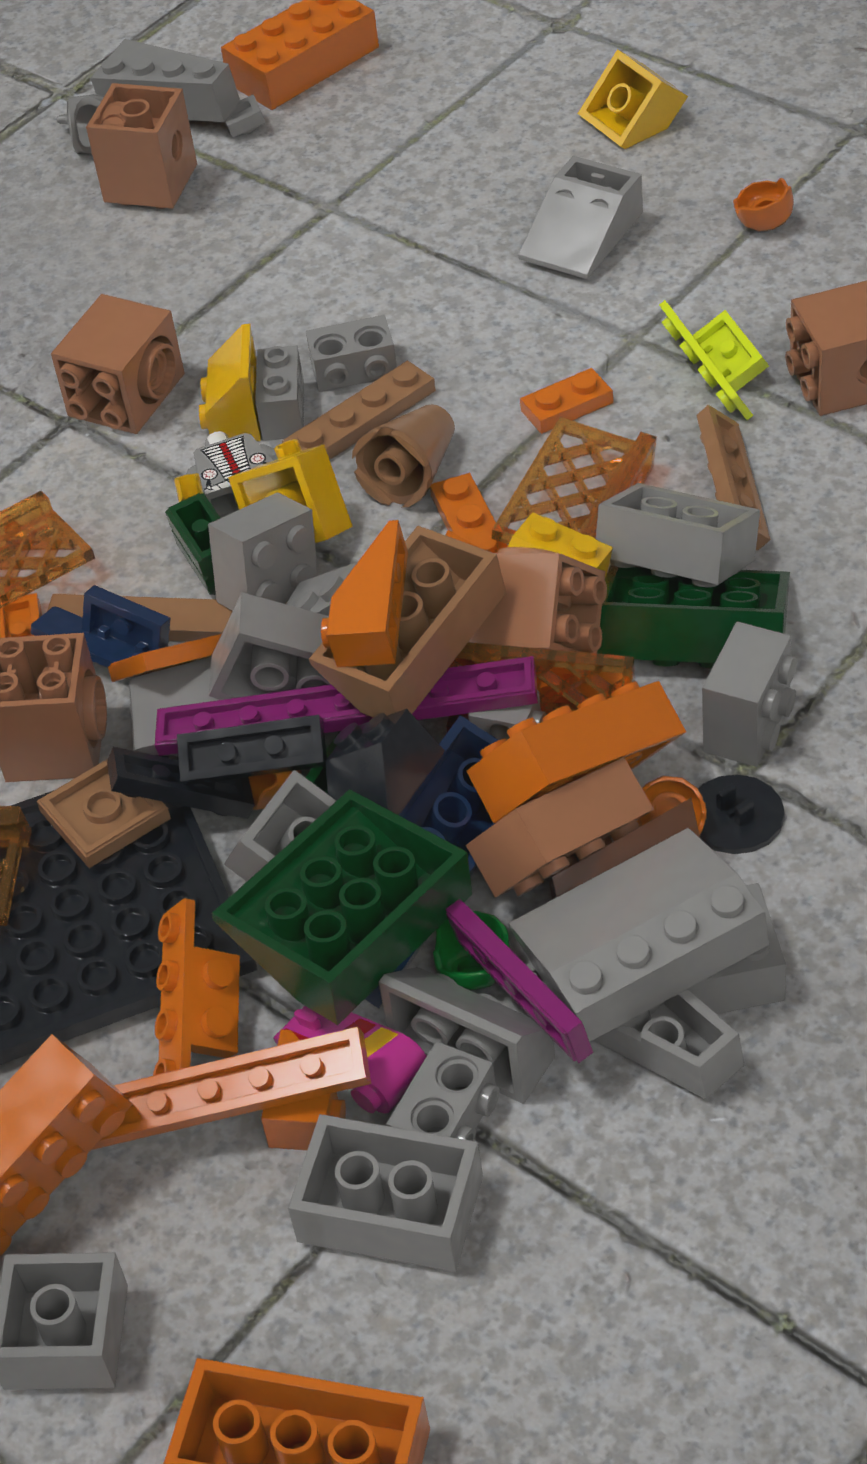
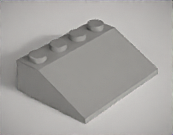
[508,828,769,1042]

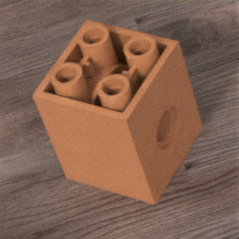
[86,83,197,209]
[785,280,867,416]
[51,294,185,434]
[462,547,607,664]
[0,633,107,782]

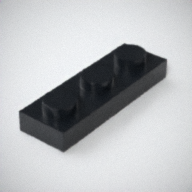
[177,714,327,786]
[107,747,255,819]

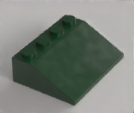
[597,564,790,669]
[212,789,472,1025]

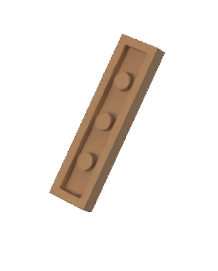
[282,360,436,460]
[696,405,771,550]

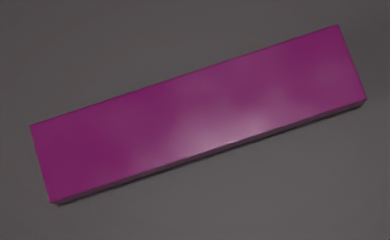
[446,899,593,1063]

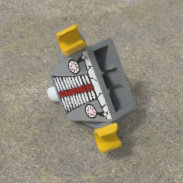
[174,431,302,518]

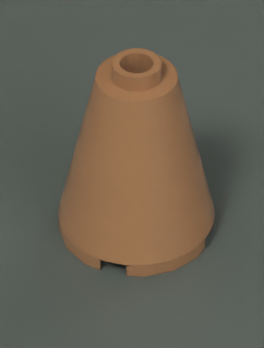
[352,404,455,508]

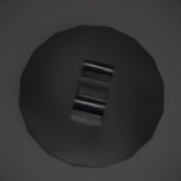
[698,774,785,854]

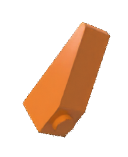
[321,520,408,667]

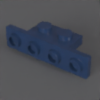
[30,585,171,678]

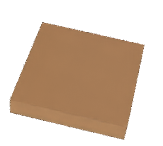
[37,759,171,868]

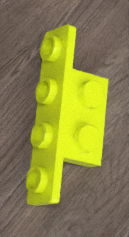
[659,300,769,420]

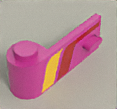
[273,1006,427,1114]

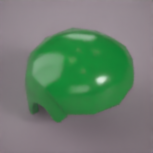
[433,910,510,991]

